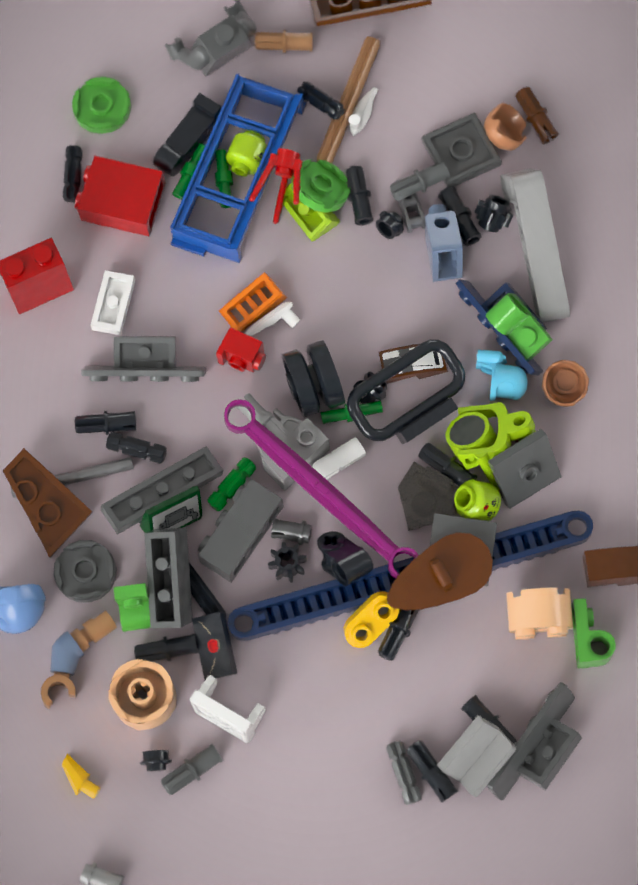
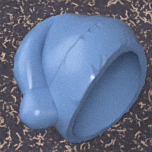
[0,584,46,634]

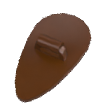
[387,532,493,610]

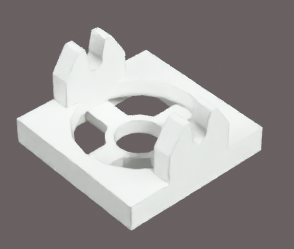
[190,675,266,743]

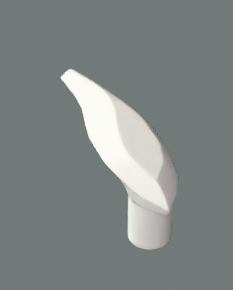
[349,87,378,136]
[244,302,301,336]

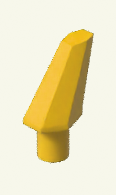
[62,754,101,799]

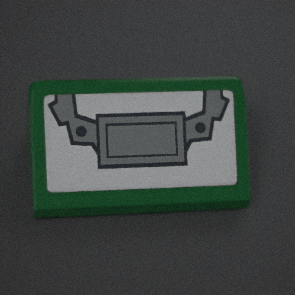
[140,486,202,533]

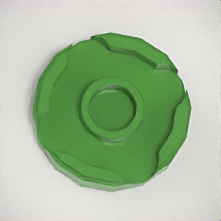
[72,77,131,134]
[291,159,350,213]

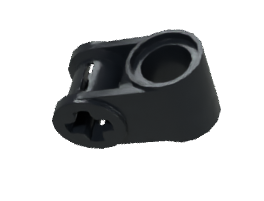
[317,531,374,586]

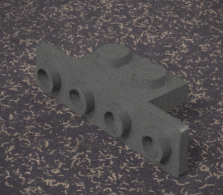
[81,336,206,382]
[487,682,582,801]

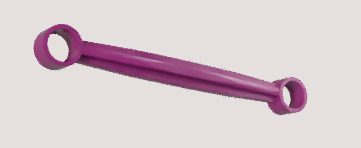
[224,399,419,579]

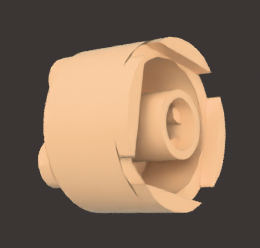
[506,588,573,640]
[109,659,177,730]

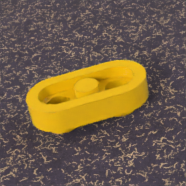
[343,591,399,648]

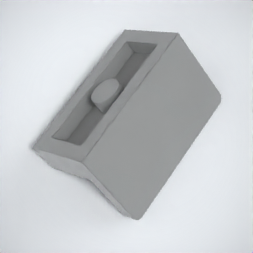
[438,715,516,797]

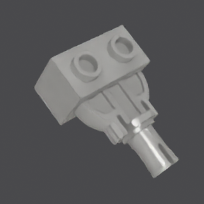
[236,393,330,491]

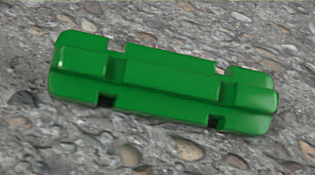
[207,457,256,512]

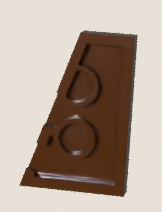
[3,448,93,558]

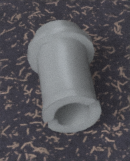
[80,863,124,885]

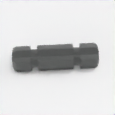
[386,741,421,805]

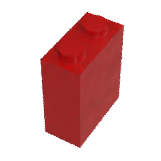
[75,155,166,237]
[0,237,74,315]

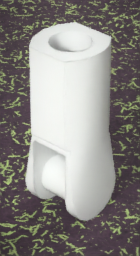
[312,437,366,480]

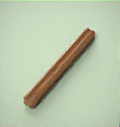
[316,36,380,164]

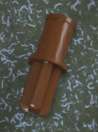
[515,87,559,144]

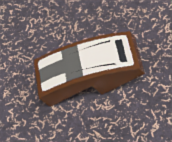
[379,344,448,383]

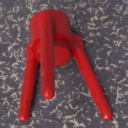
[249,148,303,224]

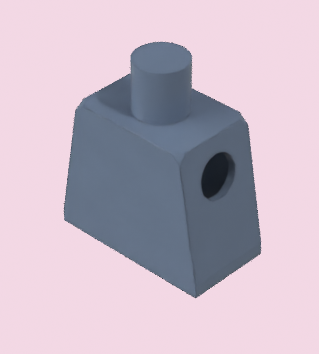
[425,204,463,282]

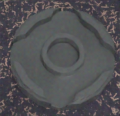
[53,540,117,603]

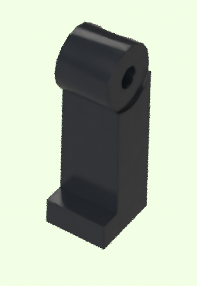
[153,93,222,177]

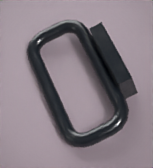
[347,339,465,444]

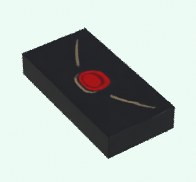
[192,611,237,680]

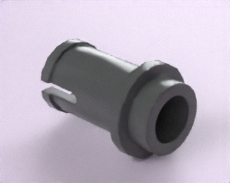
[271,518,312,546]

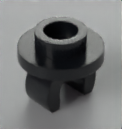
[353,372,387,404]

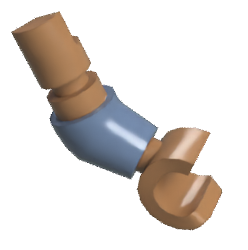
[41,611,117,709]

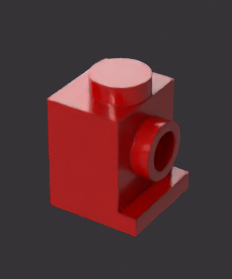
[216,327,266,373]

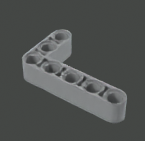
[500,169,570,323]

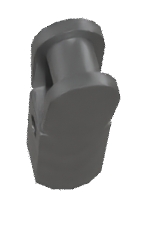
[394,178,425,233]

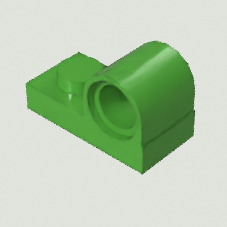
[486,293,553,360]
[113,583,151,632]
[571,598,616,669]

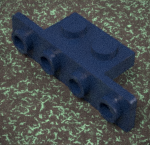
[455,279,547,376]

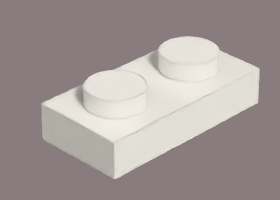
[90,270,136,336]

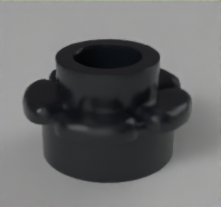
[376,211,404,239]
[140,750,172,772]

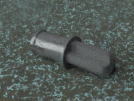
[390,161,450,200]
[161,744,223,795]

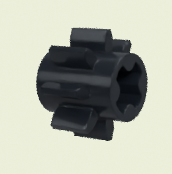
[474,195,514,232]
[268,542,307,583]

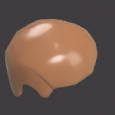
[484,102,527,151]
[541,360,589,407]

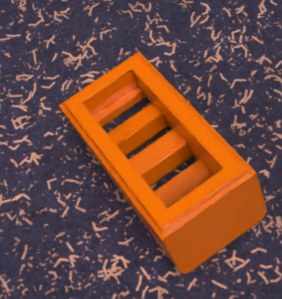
[219,272,287,332]

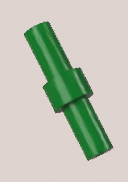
[172,144,205,200]
[214,149,233,208]
[320,400,383,424]

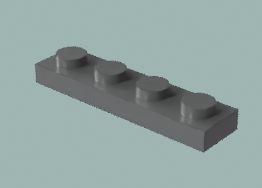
[101,446,223,535]

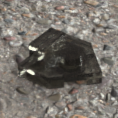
[398,462,459,531]

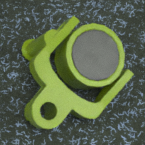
[445,402,536,490]

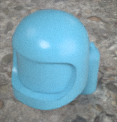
[476,350,528,401]

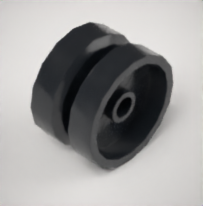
[281,340,345,418]

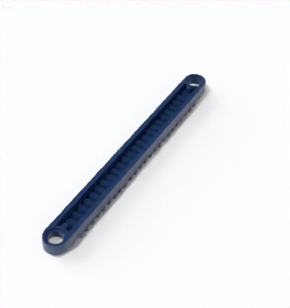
[228,510,593,641]

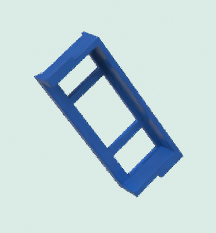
[170,73,306,263]

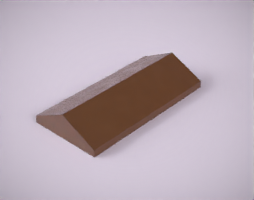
[309,0,432,27]

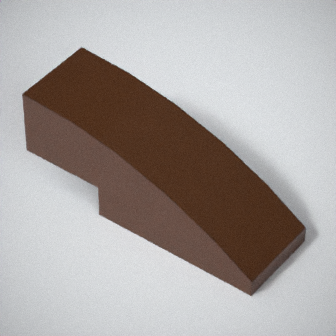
[582,546,638,587]

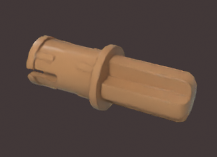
[255,30,313,53]

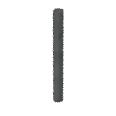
[10,457,134,498]

